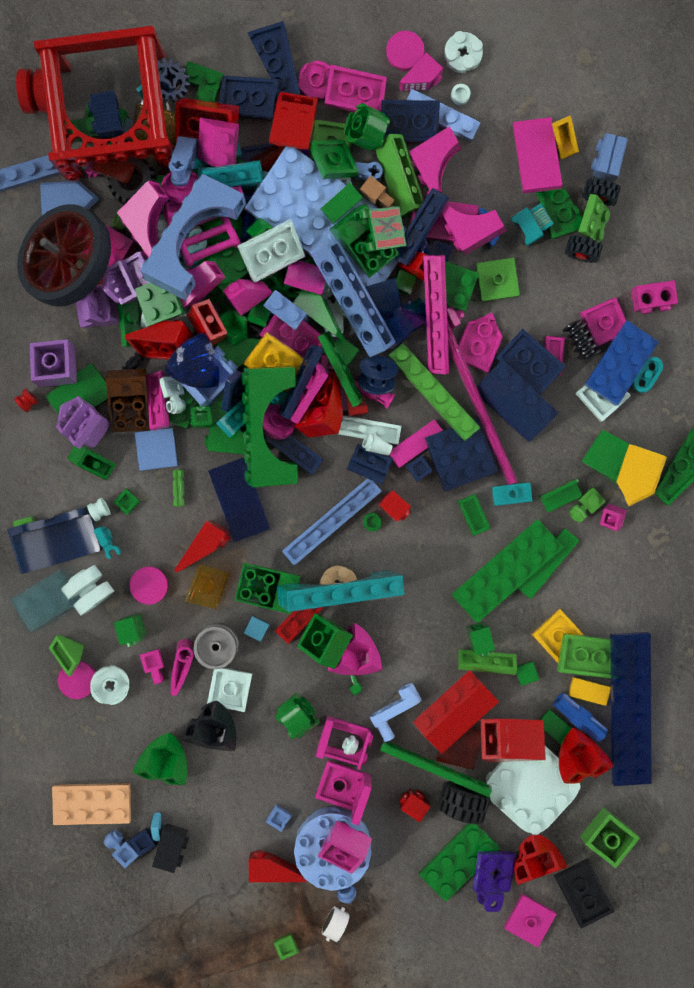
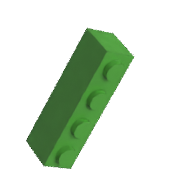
[375,134,424,218]

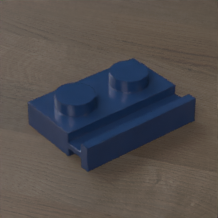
[347,444,393,484]

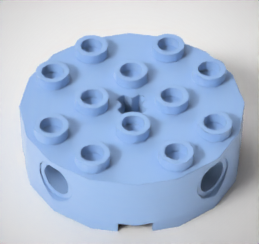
[294,806,372,891]

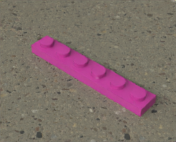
[424,255,449,374]

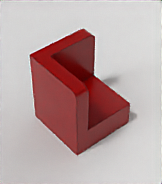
[345,393,368,417]

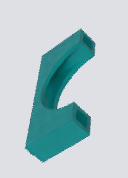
[277,570,405,612]

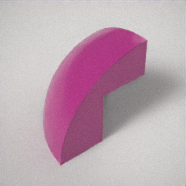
[328,623,382,675]

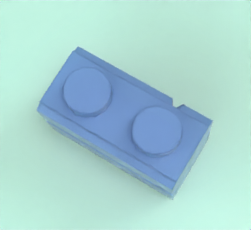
[591,133,628,182]

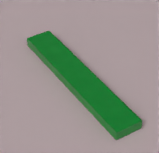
[380,741,492,797]

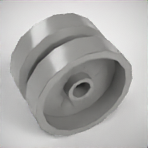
[193,623,239,670]

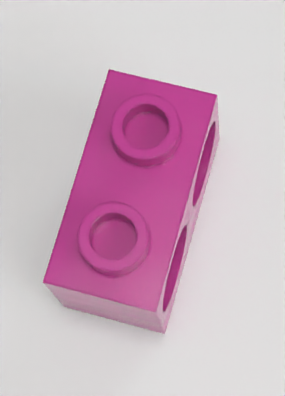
[631,280,678,314]

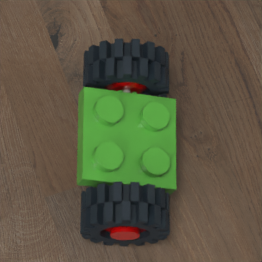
[565,177,621,263]

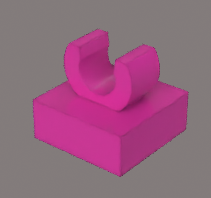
[447,307,465,331]

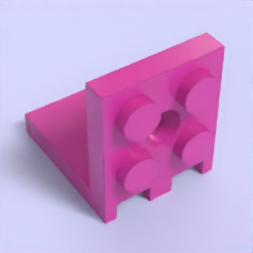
[315,760,372,826]

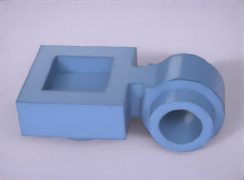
[104,830,139,868]

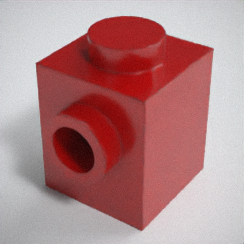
[399,788,431,822]

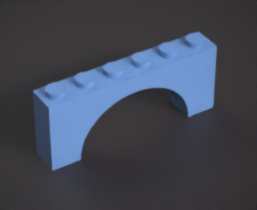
[140,174,246,301]

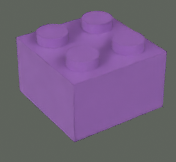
[30,339,77,387]

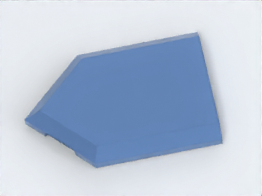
[40,180,100,215]

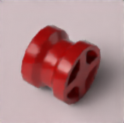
[14,388,39,413]

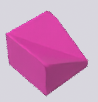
[600,504,627,532]

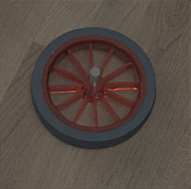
[17,204,111,307]

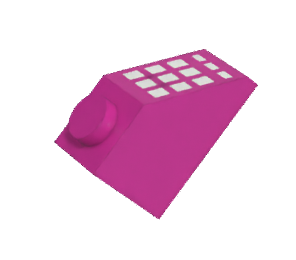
[399,52,443,91]

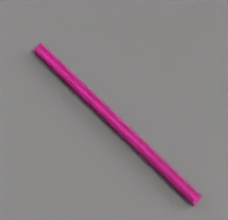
[447,320,517,485]

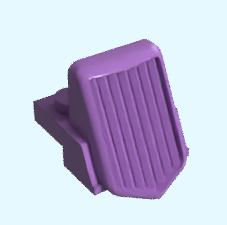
[103,251,150,305]
[76,283,120,328]
[56,396,111,449]

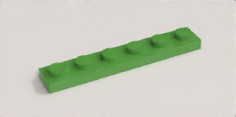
[388,343,480,441]

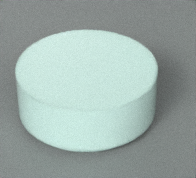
[451,84,471,105]

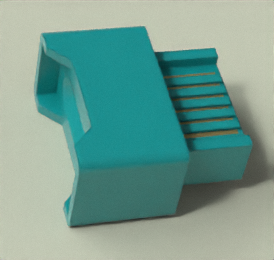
[511,203,554,247]

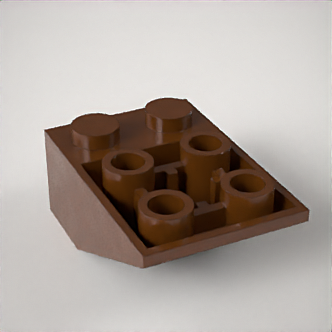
[105,368,150,433]

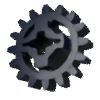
[157,58,190,104]

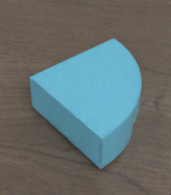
[151,813,162,841]

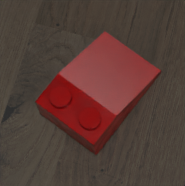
[125,320,199,362]
[174,520,230,572]

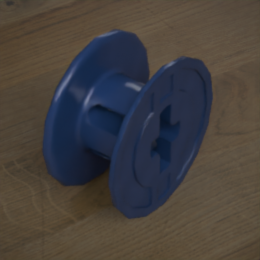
[358,355,398,395]

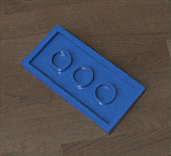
[584,320,659,406]

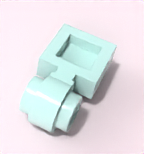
[160,376,186,414]

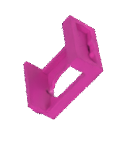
[316,716,373,770]

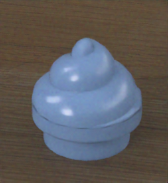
[337,885,356,904]

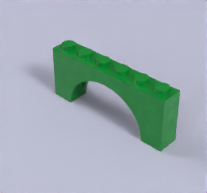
[205,338,260,455]
[242,366,298,487]

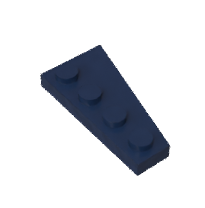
[247,21,301,95]

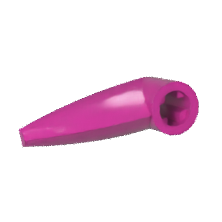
[171,639,194,696]

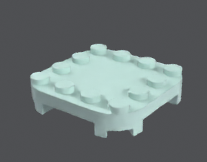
[486,746,580,835]

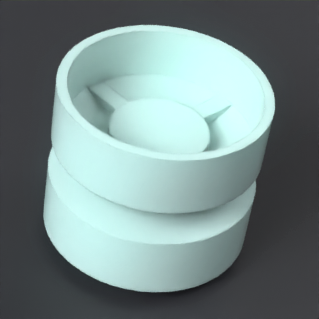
[61,565,115,616]

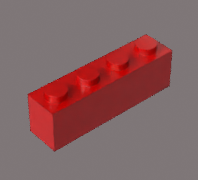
[377,490,411,522]

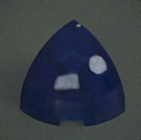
[165,332,219,388]

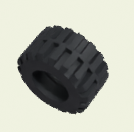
[106,157,157,206]
[437,781,490,824]

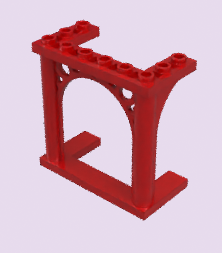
[34,25,174,181]

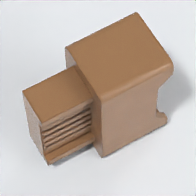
[360,176,394,209]

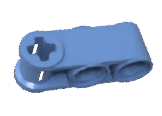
[169,136,199,186]

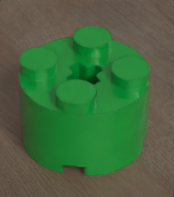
[344,103,390,151]
[275,693,320,740]

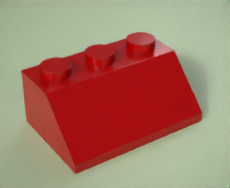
[175,98,239,142]

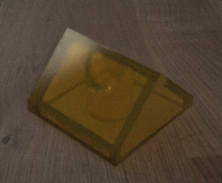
[185,563,230,609]

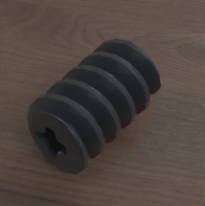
[562,317,602,360]

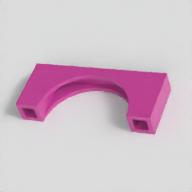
[409,126,506,255]
[117,181,226,307]

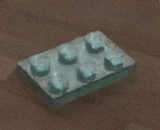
[11,569,79,632]

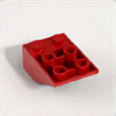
[269,92,318,150]
[295,372,343,438]
[481,719,546,762]

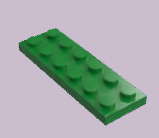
[451,519,564,623]

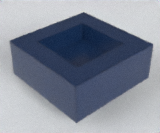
[406,455,432,482]
[129,827,157,856]

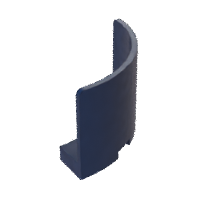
[7,507,102,574]

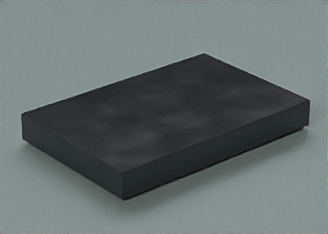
[554,858,615,929]

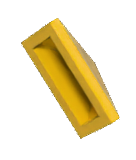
[552,116,579,159]

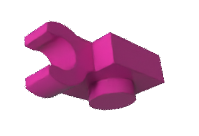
[140,649,165,685]

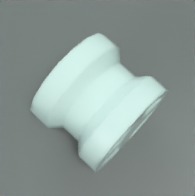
[87,498,111,521]

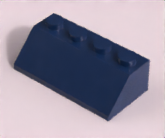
[476,360,558,442]

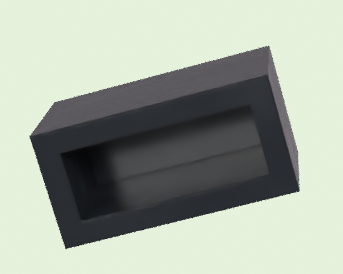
[152,823,189,873]

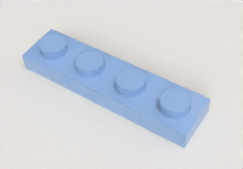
[407,89,481,142]

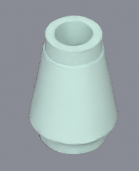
[362,433,392,456]

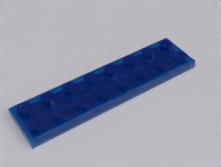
[610,632,652,786]

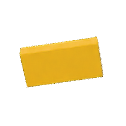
[568,677,611,706]

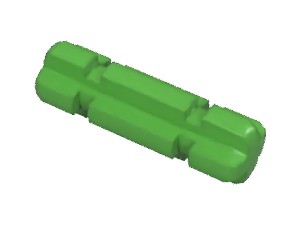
[173,470,184,507]

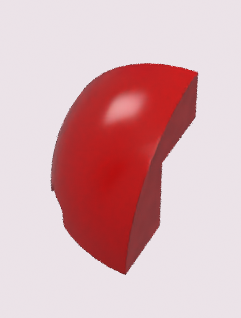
[559,728,614,784]
[514,834,568,885]

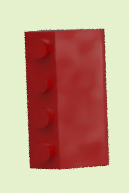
[413,670,499,754]

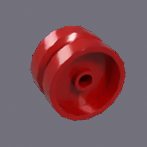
[16,68,47,114]

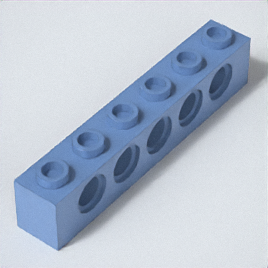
[311,238,396,357]

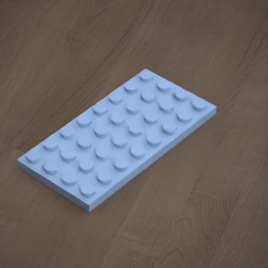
[245,146,407,287]

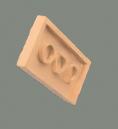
[52,783,131,825]

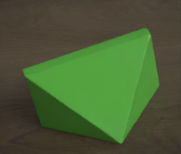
[49,635,85,677]

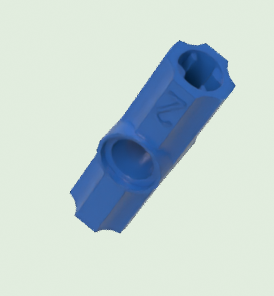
[553,692,608,742]

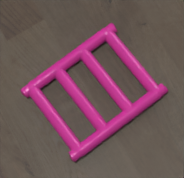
[163,209,241,267]

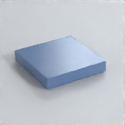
[135,428,179,471]

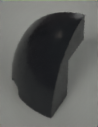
[182,700,236,751]

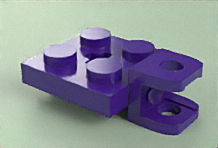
[472,851,516,912]

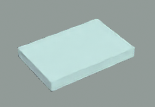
[238,219,306,283]

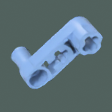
[370,683,422,742]

